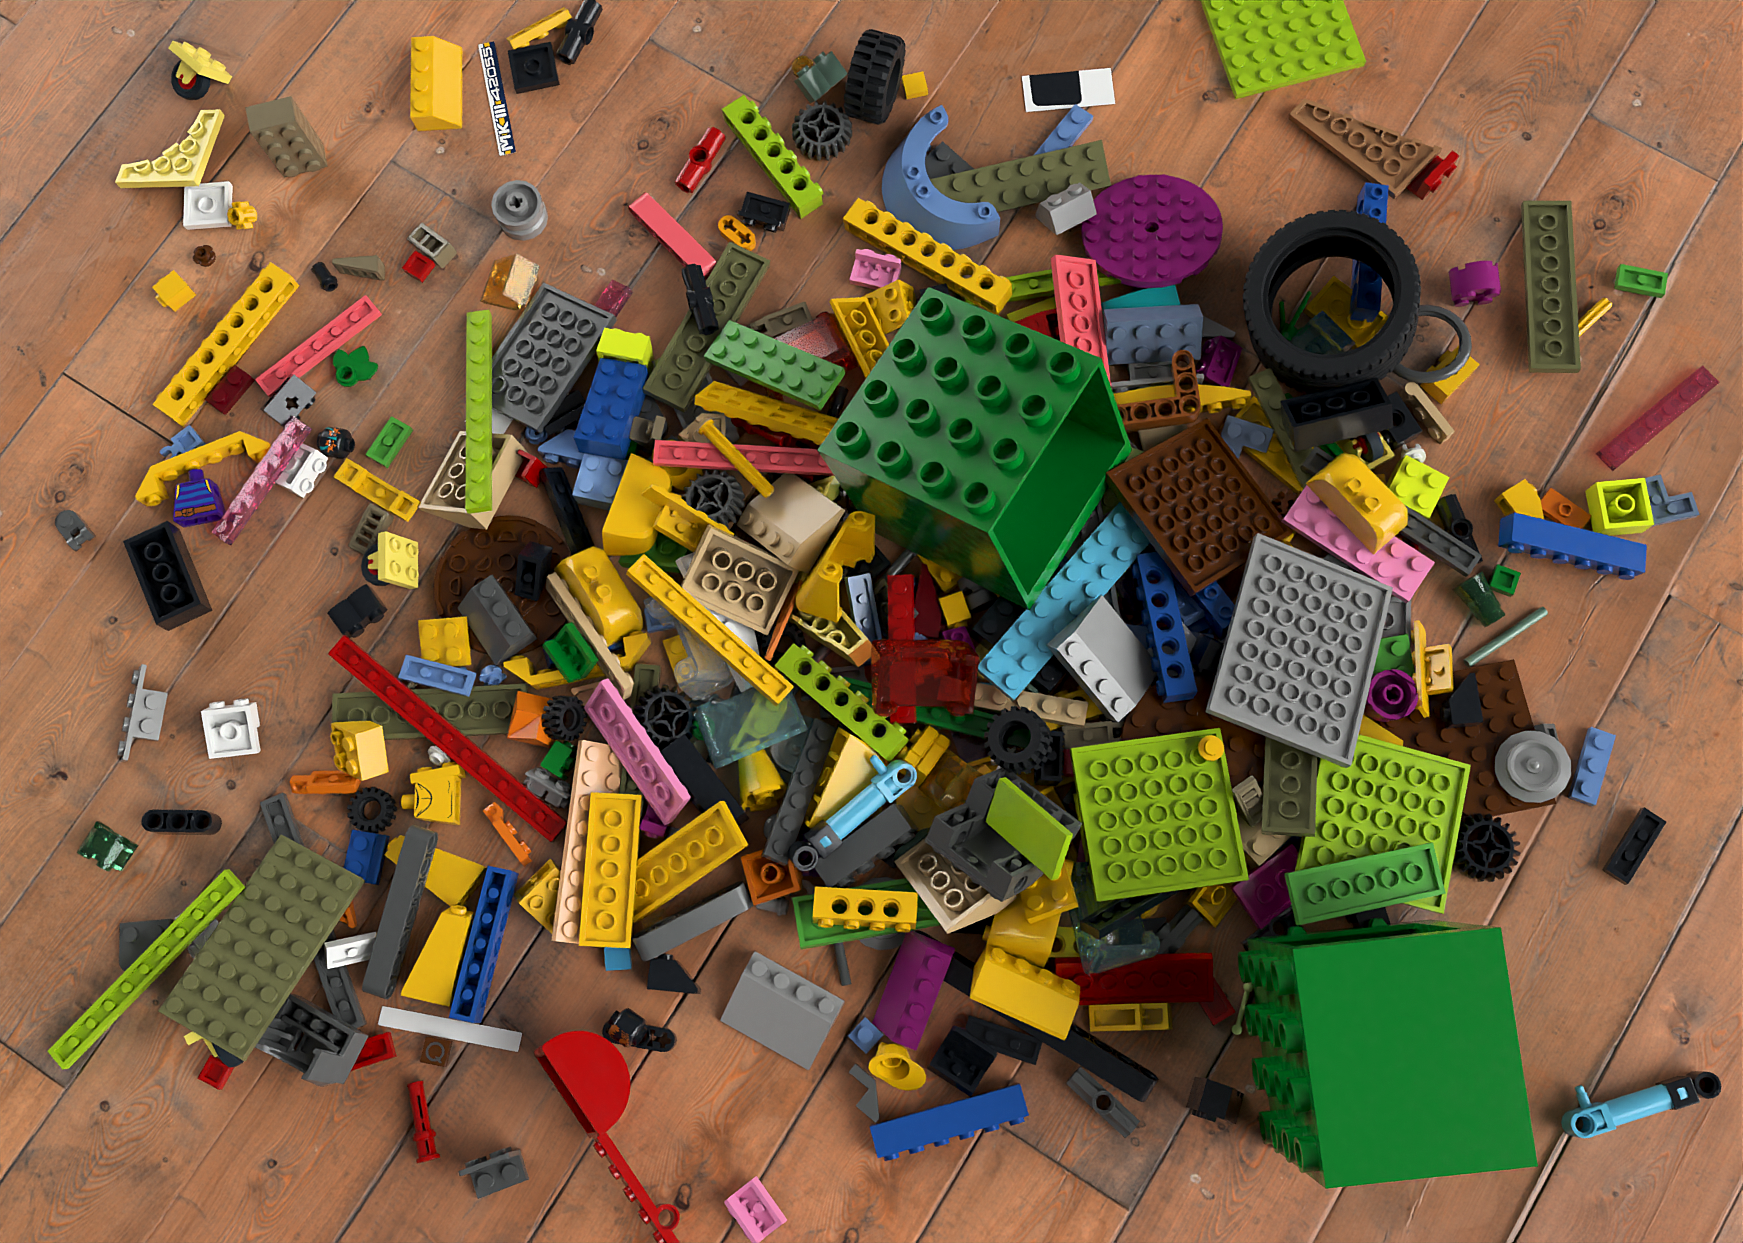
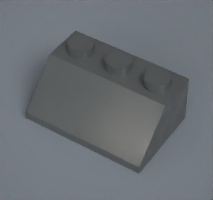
[458,575,537,666]

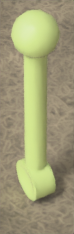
[1231,983,1253,1035]

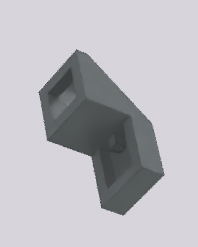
[849,1064,880,1123]

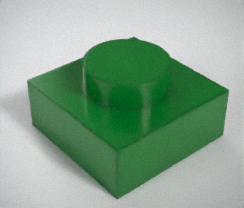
[1487,564,1521,597]

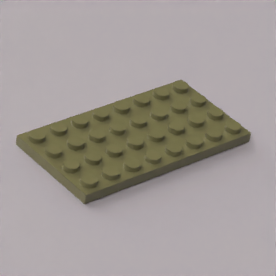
[158,834,365,1061]

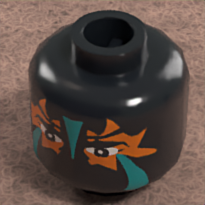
[317,427,355,459]

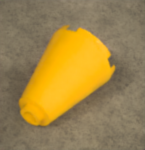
[738,740,787,812]

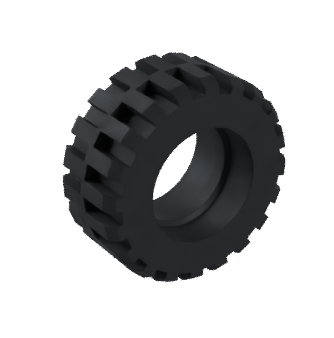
[844,29,906,125]

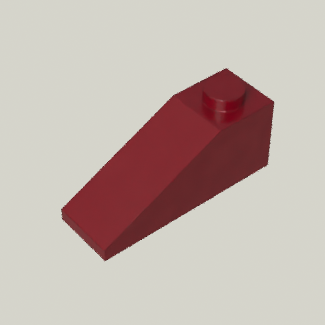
[914,563,946,642]

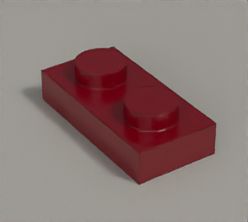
[205,364,255,415]

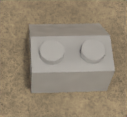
[1035,183,1097,235]

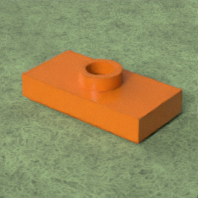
[1541,488,1591,529]

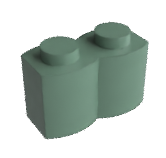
[794,51,848,104]

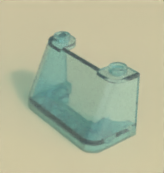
[694,675,808,769]
[1068,862,1160,974]

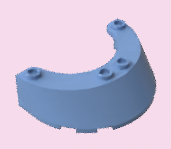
[882,105,1000,250]

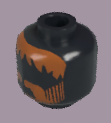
[608,1008,648,1047]

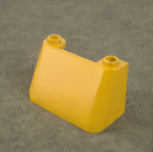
[796,511,875,623]
[982,858,1074,968]

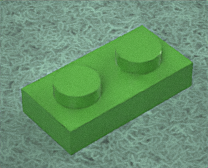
[1614,264,1668,298]
[365,416,413,469]

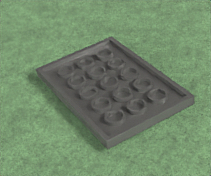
[492,282,617,434]

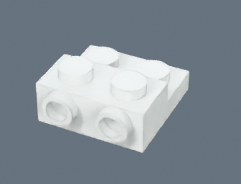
[262,437,328,498]
[201,698,261,759]

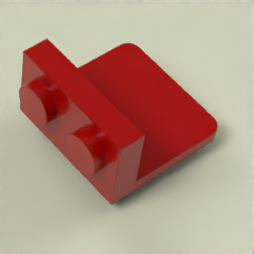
[1406,150,1459,200]

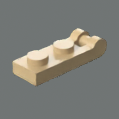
[1399,382,1455,444]

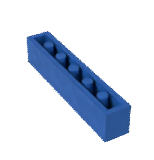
[1498,512,1647,580]
[870,1083,1029,1161]

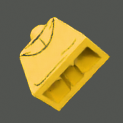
[401,775,461,825]

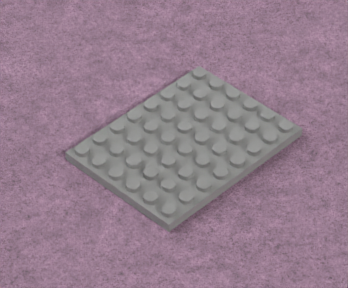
[1206,533,1393,768]

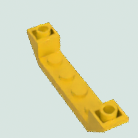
[135,431,278,507]
[503,631,651,690]

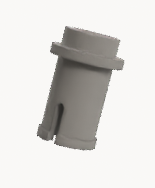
[756,896,789,916]

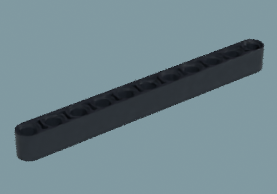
[915,930,1159,1102]

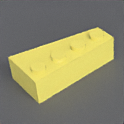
[779,603,877,667]

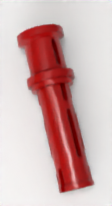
[731,418,792,447]
[407,1081,440,1164]

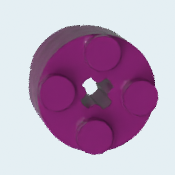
[1448,261,1501,307]
[1364,669,1418,722]

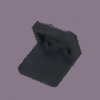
[927,1026,998,1097]

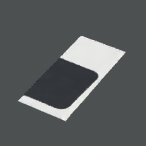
[1022,68,1115,112]

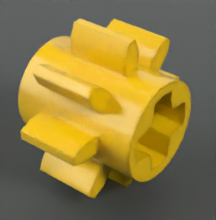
[227,201,257,230]

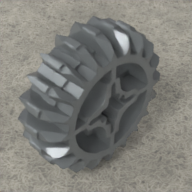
[792,100,852,161]
[681,469,745,528]

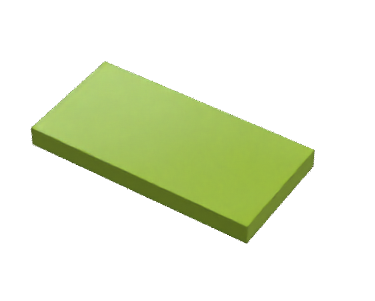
[985,777,1073,880]

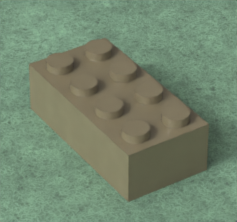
[245,96,328,178]

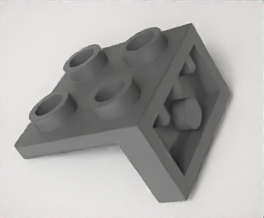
[458,1147,529,1199]

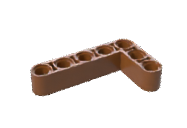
[1117,350,1201,432]

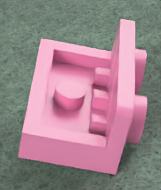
[849,249,901,290]
[724,1176,787,1243]

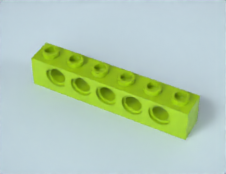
[722,95,824,219]
[775,643,909,763]

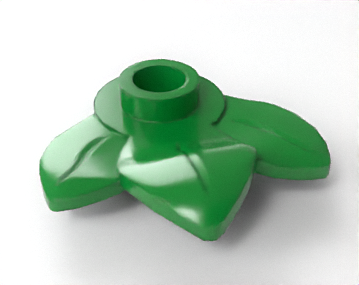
[333,346,378,387]

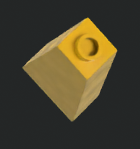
[385,835,487,907]
[401,905,474,1007]

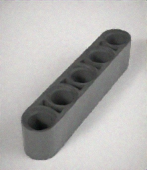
[631,881,753,961]

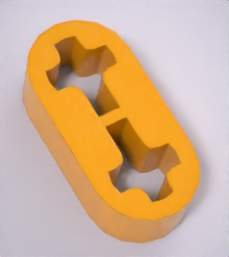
[718,215,756,251]

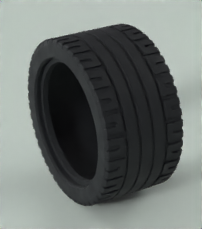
[1243,210,1421,394]

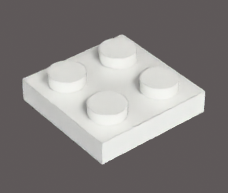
[183,181,233,230]

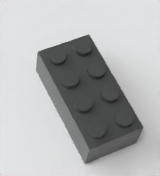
[814,803,919,888]

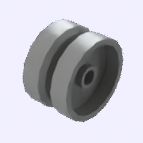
[491,180,548,241]

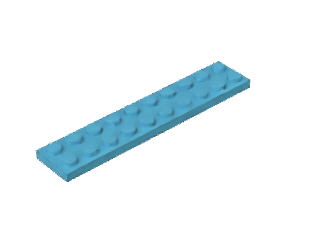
[975,502,1150,702]

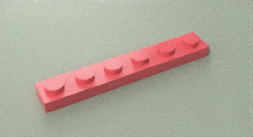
[255,295,382,397]

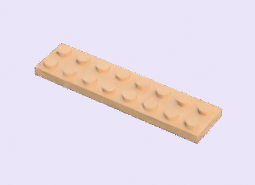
[551,740,623,944]

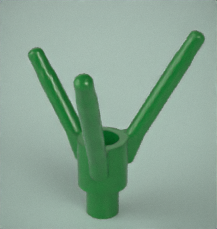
[1279,291,1319,342]

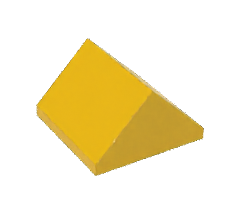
[1183,882,1237,928]

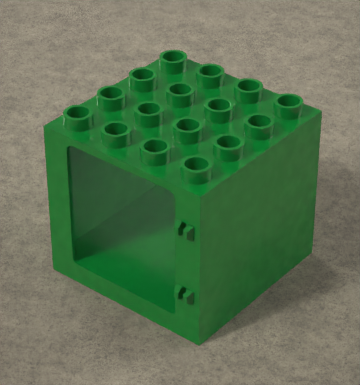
[817,287,1132,610]
[1238,918,1538,1189]

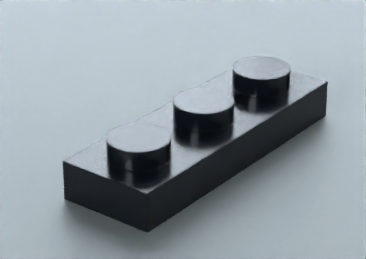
[1602,807,1666,885]
[965,1015,1042,1065]

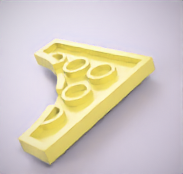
[115,109,225,188]

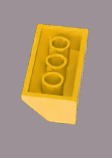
[410,36,462,131]
[829,297,889,379]
[970,944,1080,1041]

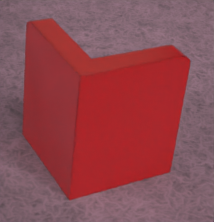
[515,449,548,488]

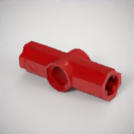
[675,127,726,193]

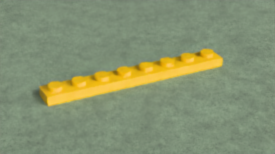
[626,554,794,707]

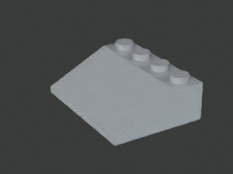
[1046,595,1157,722]
[720,951,846,1070]

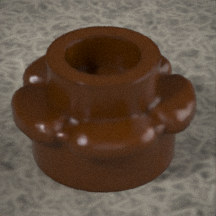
[193,245,216,267]

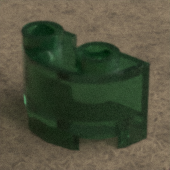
[77,821,139,872]

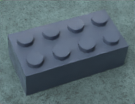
[1103,304,1203,365]

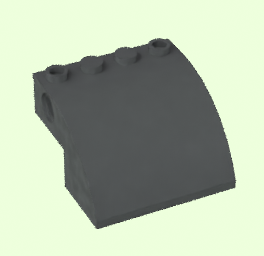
[925,768,1082,902]

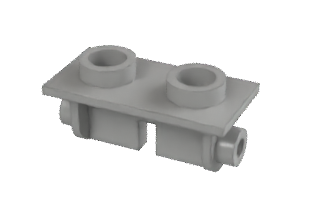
[523,767,572,809]

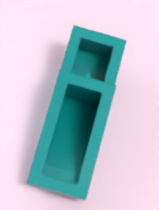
[1101,285,1181,315]

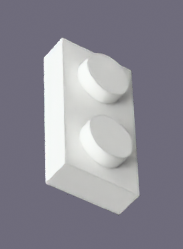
[324,932,377,969]

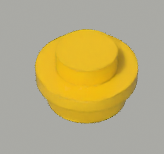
[1198,735,1224,761]

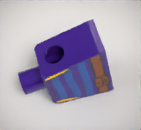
[173,469,227,528]

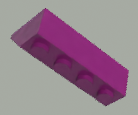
[872,930,955,1051]

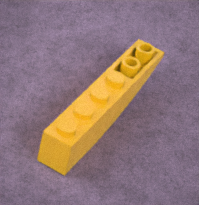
[1114,384,1251,420]

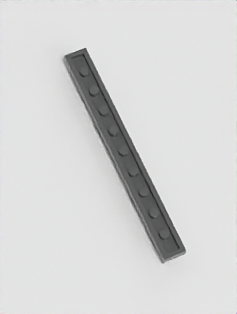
[260,793,367,1029]

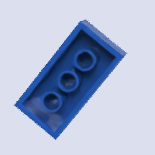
[573,358,649,460]

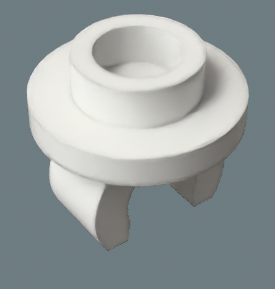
[1401,444,1426,463]
[428,745,451,766]

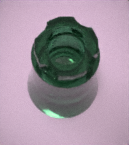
[1452,571,1506,627]

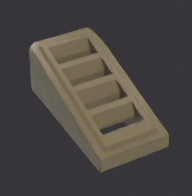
[407,223,457,268]
[332,255,385,280]
[348,503,394,555]
[1232,776,1263,827]

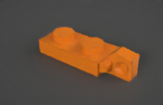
[289,771,361,794]
[483,802,532,867]

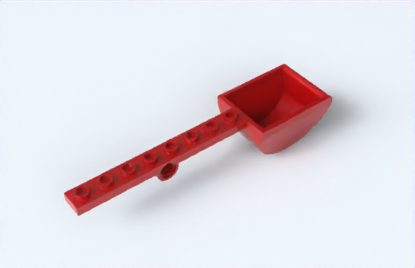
[534,1031,680,1243]

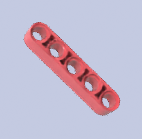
[628,192,717,280]

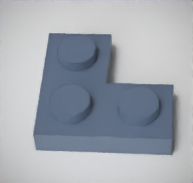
[1221,415,1275,459]
[1645,475,1700,527]

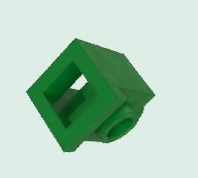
[540,740,577,781]

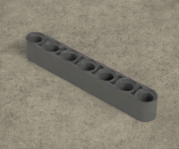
[362,825,438,1000]

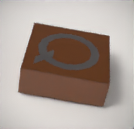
[420,1036,453,1067]

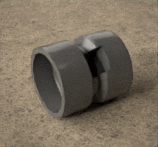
[957,577,998,614]

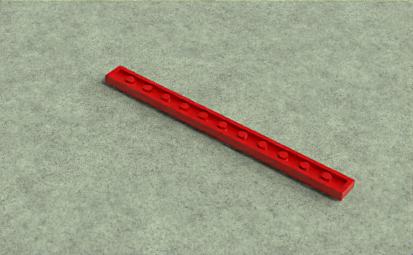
[328,635,567,842]

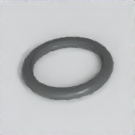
[1392,305,1472,383]

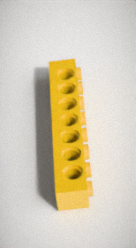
[843,198,1013,315]
[152,262,299,427]

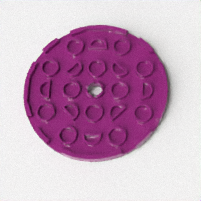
[1082,174,1223,288]

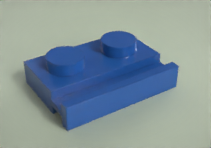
[344,830,390,885]

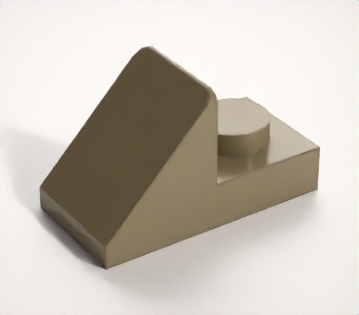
[629,415,666,451]

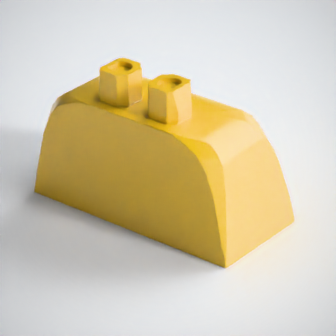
[602,453,682,556]
[1305,453,1408,555]
[554,546,643,647]
[803,727,885,834]

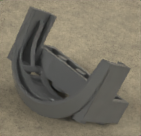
[255,993,368,1087]

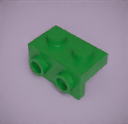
[542,622,599,683]

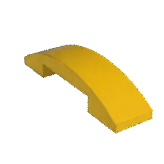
[333,458,421,522]

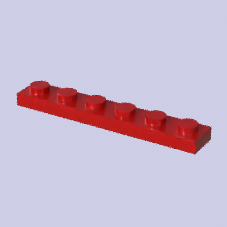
[887,574,917,724]

